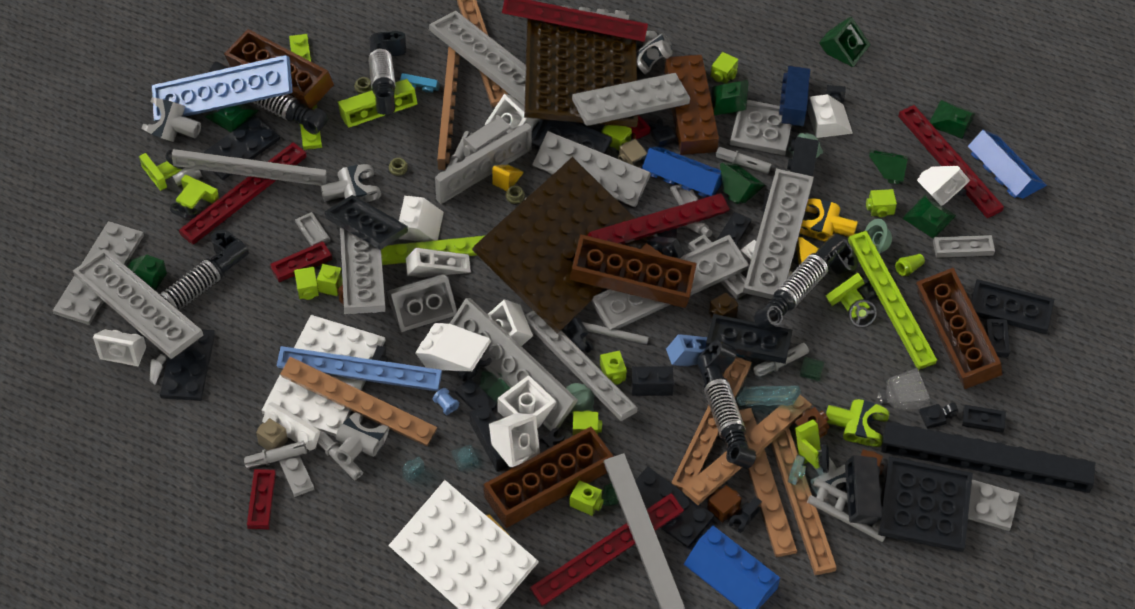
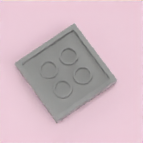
[730,100,792,156]

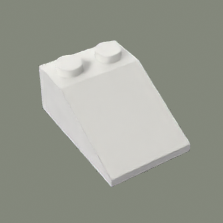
[415,323,491,371]

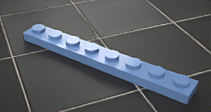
[277,346,442,391]

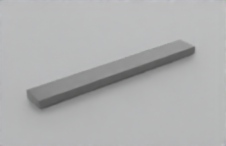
[172,149,326,186]
[525,311,638,421]
[604,453,685,609]

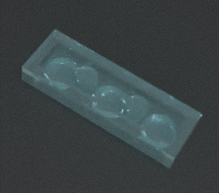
[737,386,801,406]

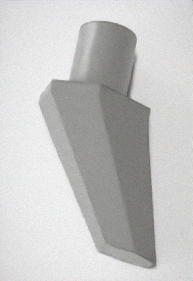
[685,222,712,237]
[150,354,167,385]

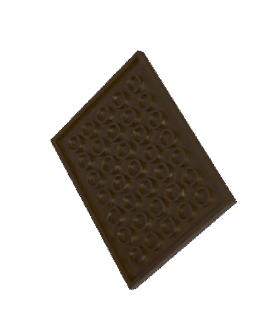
[524,19,638,127]
[472,157,654,334]

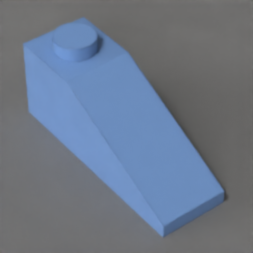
[666,334,713,366]

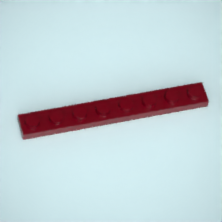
[502,0,648,42]
[898,105,1004,219]
[179,142,307,245]
[587,193,730,244]
[530,493,684,607]

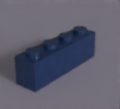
[779,66,810,126]

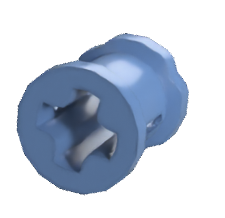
[433,388,459,415]

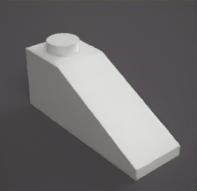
[406,248,471,277]

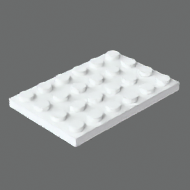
[262,315,385,437]
[388,480,539,609]

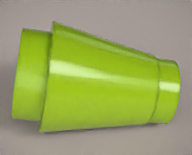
[895,254,925,276]

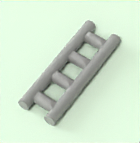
[807,478,885,542]

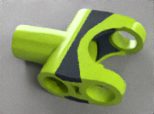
[826,399,890,447]

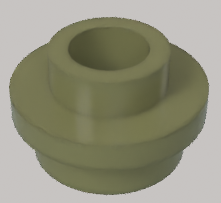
[354,77,372,94]
[389,158,408,176]
[506,186,525,204]

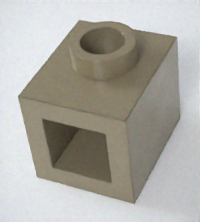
[618,139,647,168]
[256,418,288,450]

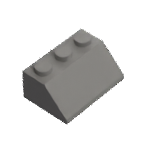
[387,274,457,332]

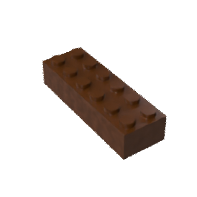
[224,29,334,109]
[665,55,719,155]
[569,234,697,308]
[916,268,1003,390]
[484,427,614,528]

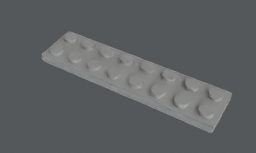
[429,11,526,105]
[743,169,814,299]
[340,227,385,314]
[591,235,749,331]
[73,248,203,359]
[449,298,578,431]

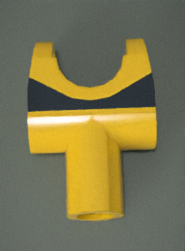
[800,199,858,242]

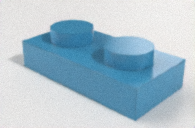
[400,73,440,93]

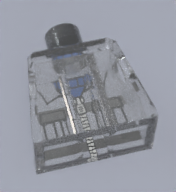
[878,368,930,412]

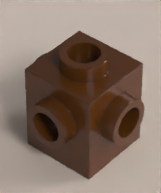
[795,407,830,438]

